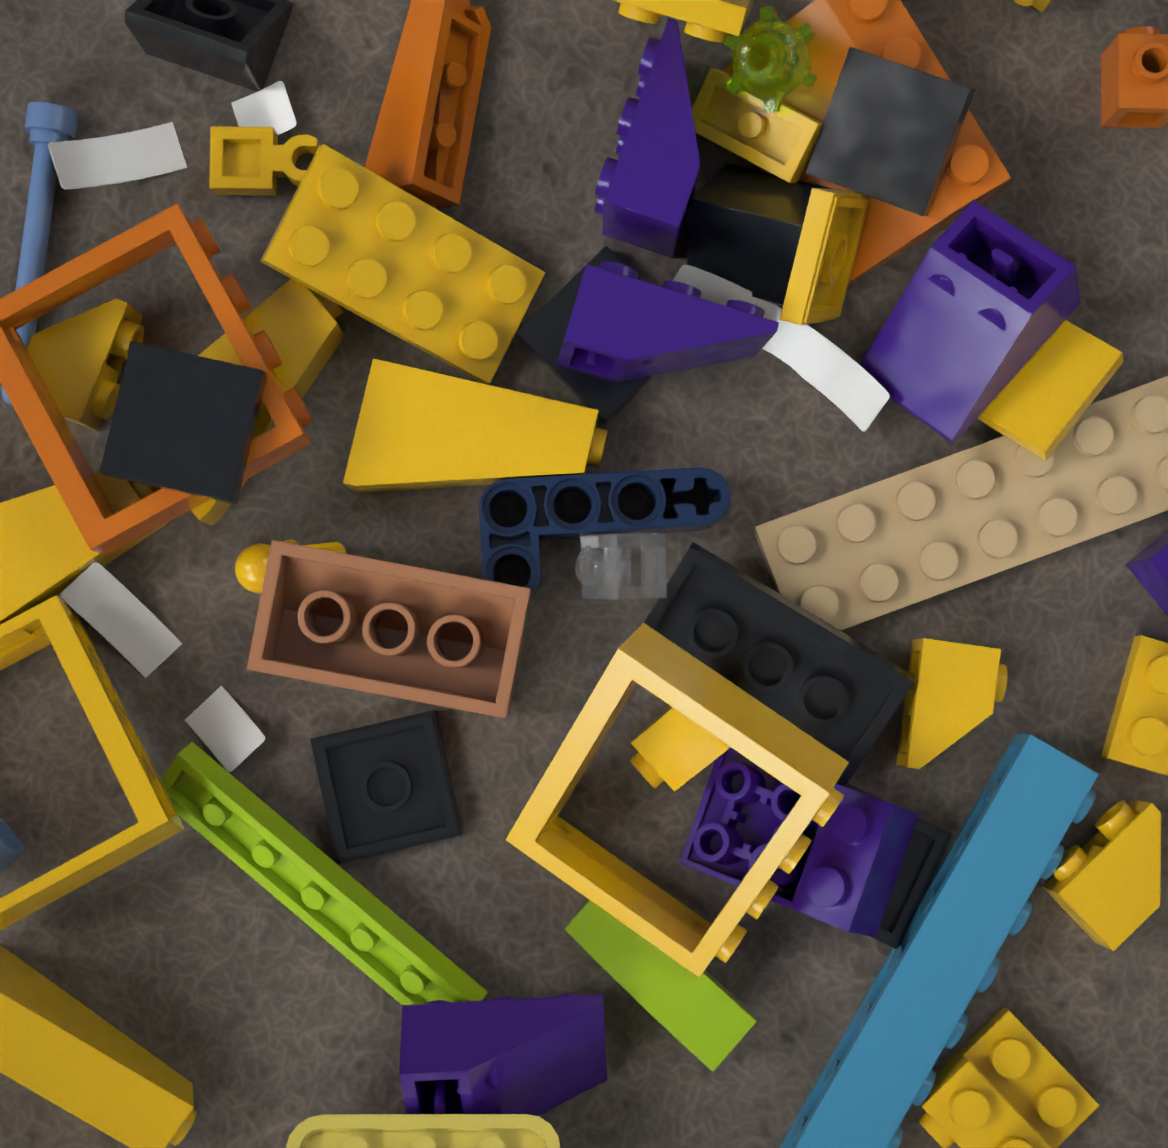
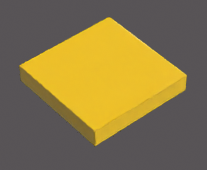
[780,188,870,326]
[977,320,1124,461]

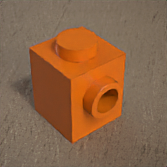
[1101,26,1168,128]

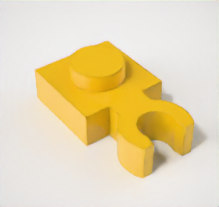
[209,126,321,196]

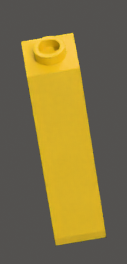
[191,279,345,526]
[343,358,608,493]
[0,470,167,624]
[0,945,197,1148]

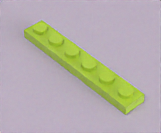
[161,742,488,1005]

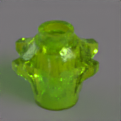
[723,6,817,113]

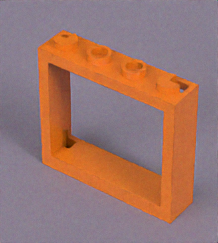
[0,203,314,555]

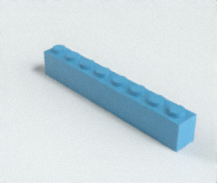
[779,733,1099,1148]

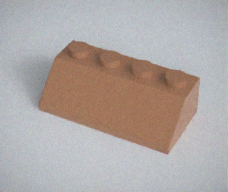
[247,540,531,718]

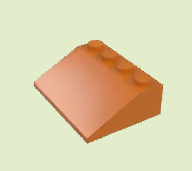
[722,0,1011,285]

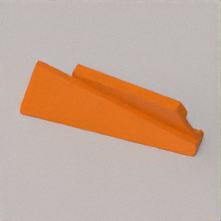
[365,0,492,209]

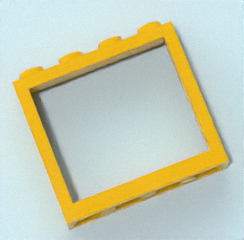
[0,595,185,931]
[506,623,849,978]

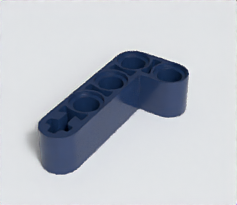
[479,467,731,599]

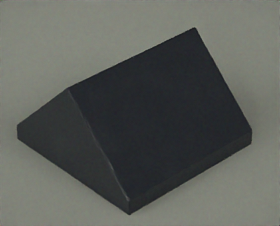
[125,0,293,92]
[687,163,832,308]

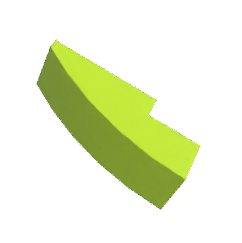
[565,900,757,1072]

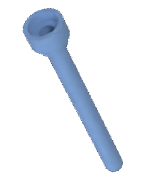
[1,102,79,406]

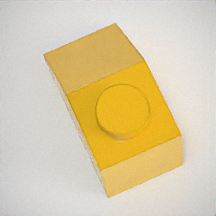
[896,638,1008,769]
[629,705,730,792]

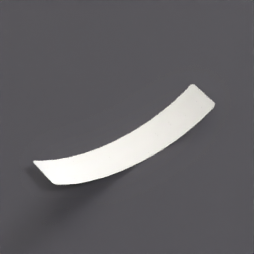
[48,81,297,189]
[673,265,890,431]
[60,562,265,772]

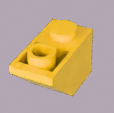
[27,298,144,431]
[1043,799,1161,951]

